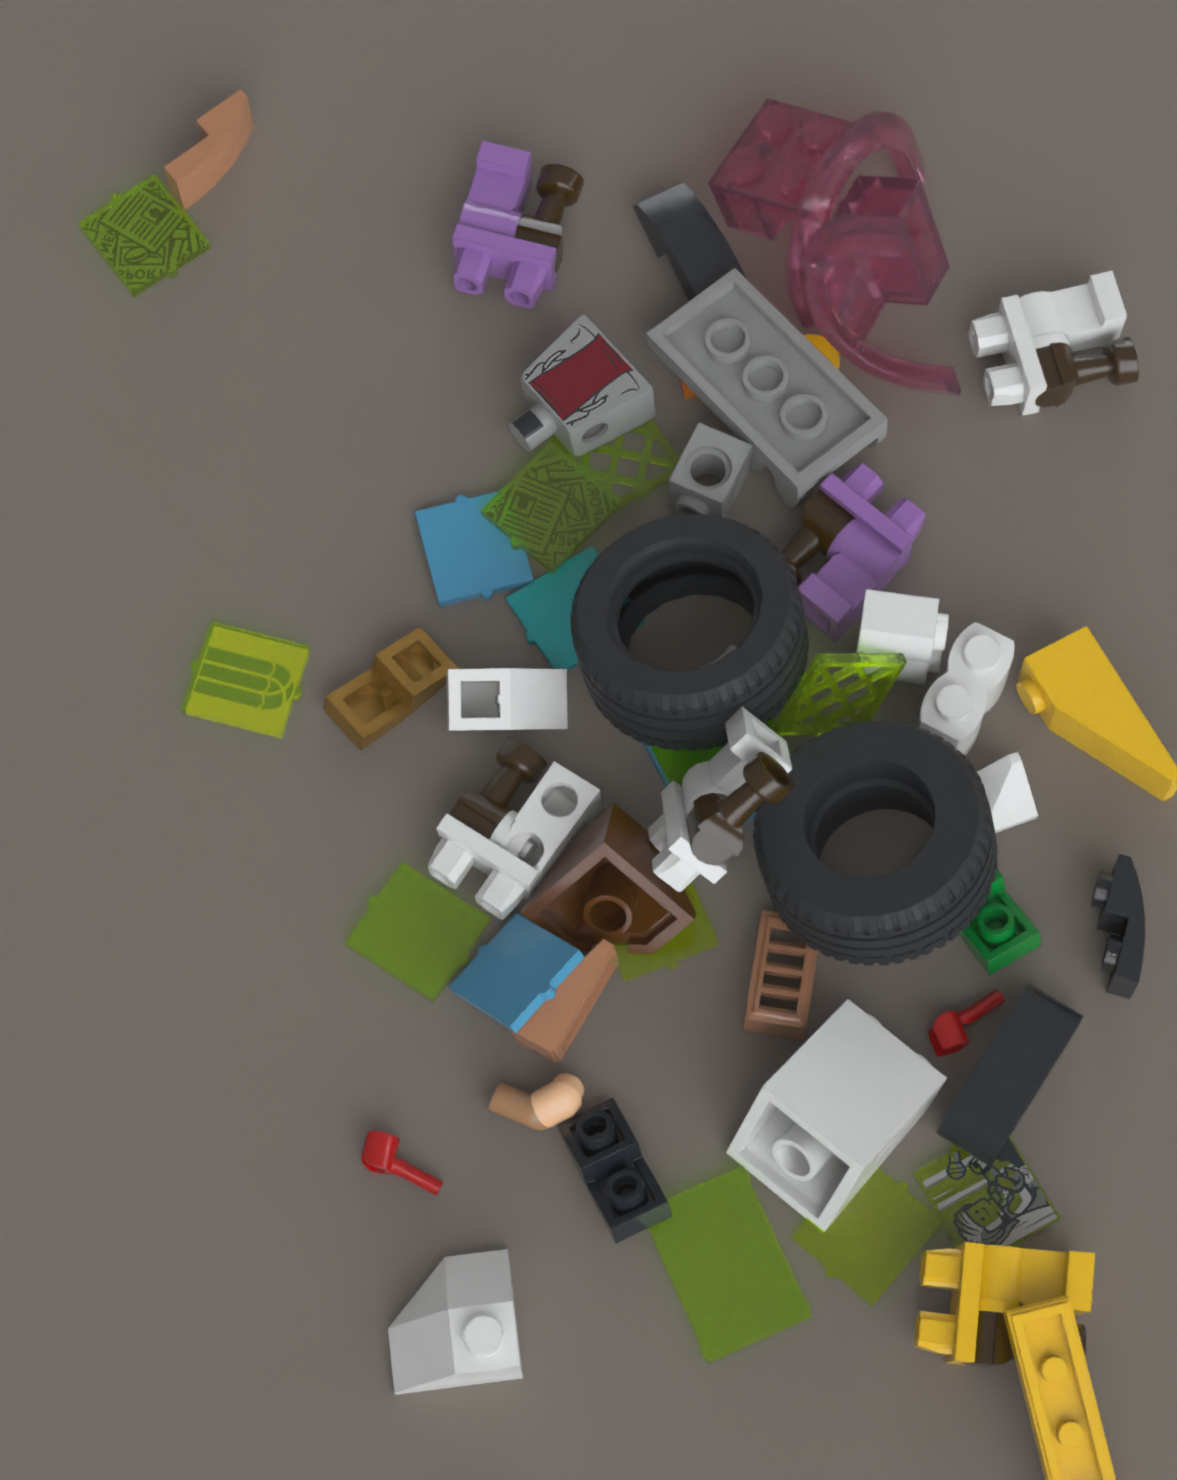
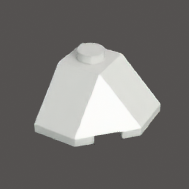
[388,1249,523,1395]

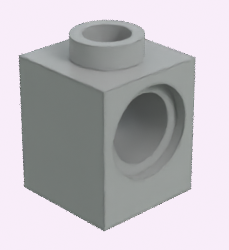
[668,423,752,518]

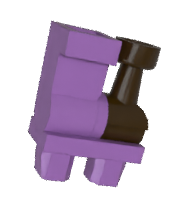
[452,140,584,309]
[781,463,925,644]

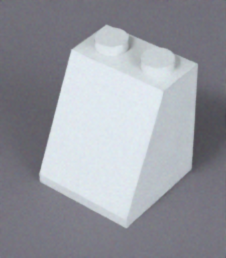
[726,999,947,1233]

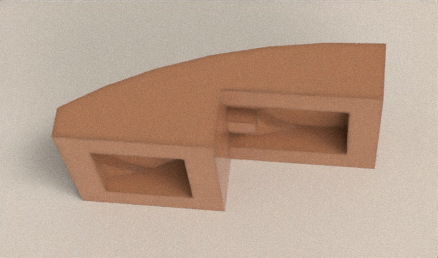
[163,89,254,211]

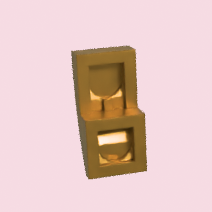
[323,626,458,751]

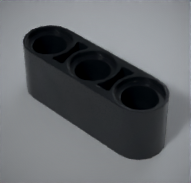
[936,983,1084,1167]

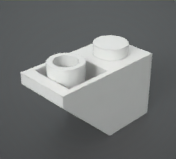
[446,668,568,731]

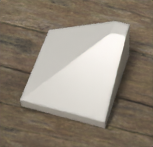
[977,752,1038,833]

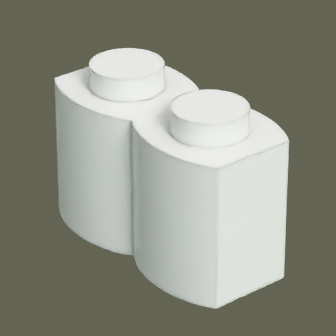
[853,589,949,685]
[917,622,1015,756]

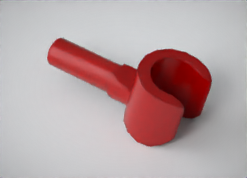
[928,989,1005,1057]
[361,1130,443,1196]

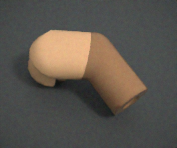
[489,1073,584,1131]

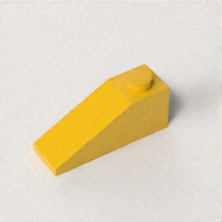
[1016,626,1177,801]

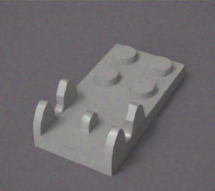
[646,268,888,508]

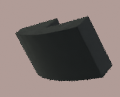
[633,182,746,301]
[1091,854,1145,999]
[556,1098,673,1244]

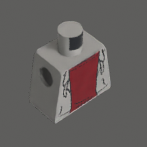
[509,314,656,456]

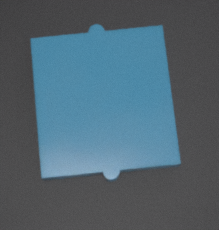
[415,489,534,607]
[449,913,584,1033]

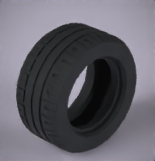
[570,515,809,751]

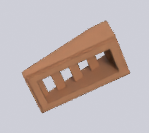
[743,910,818,1040]
[510,939,619,1065]

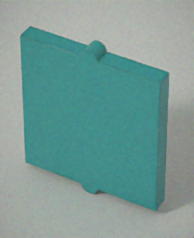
[505,546,645,672]

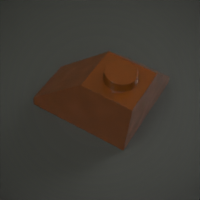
[521,803,696,954]

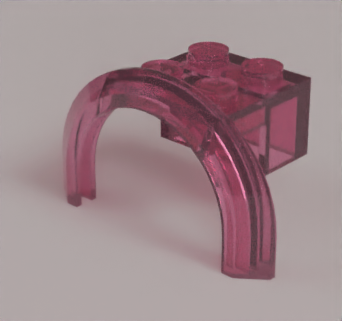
[708,98,926,328]
[799,175,962,396]

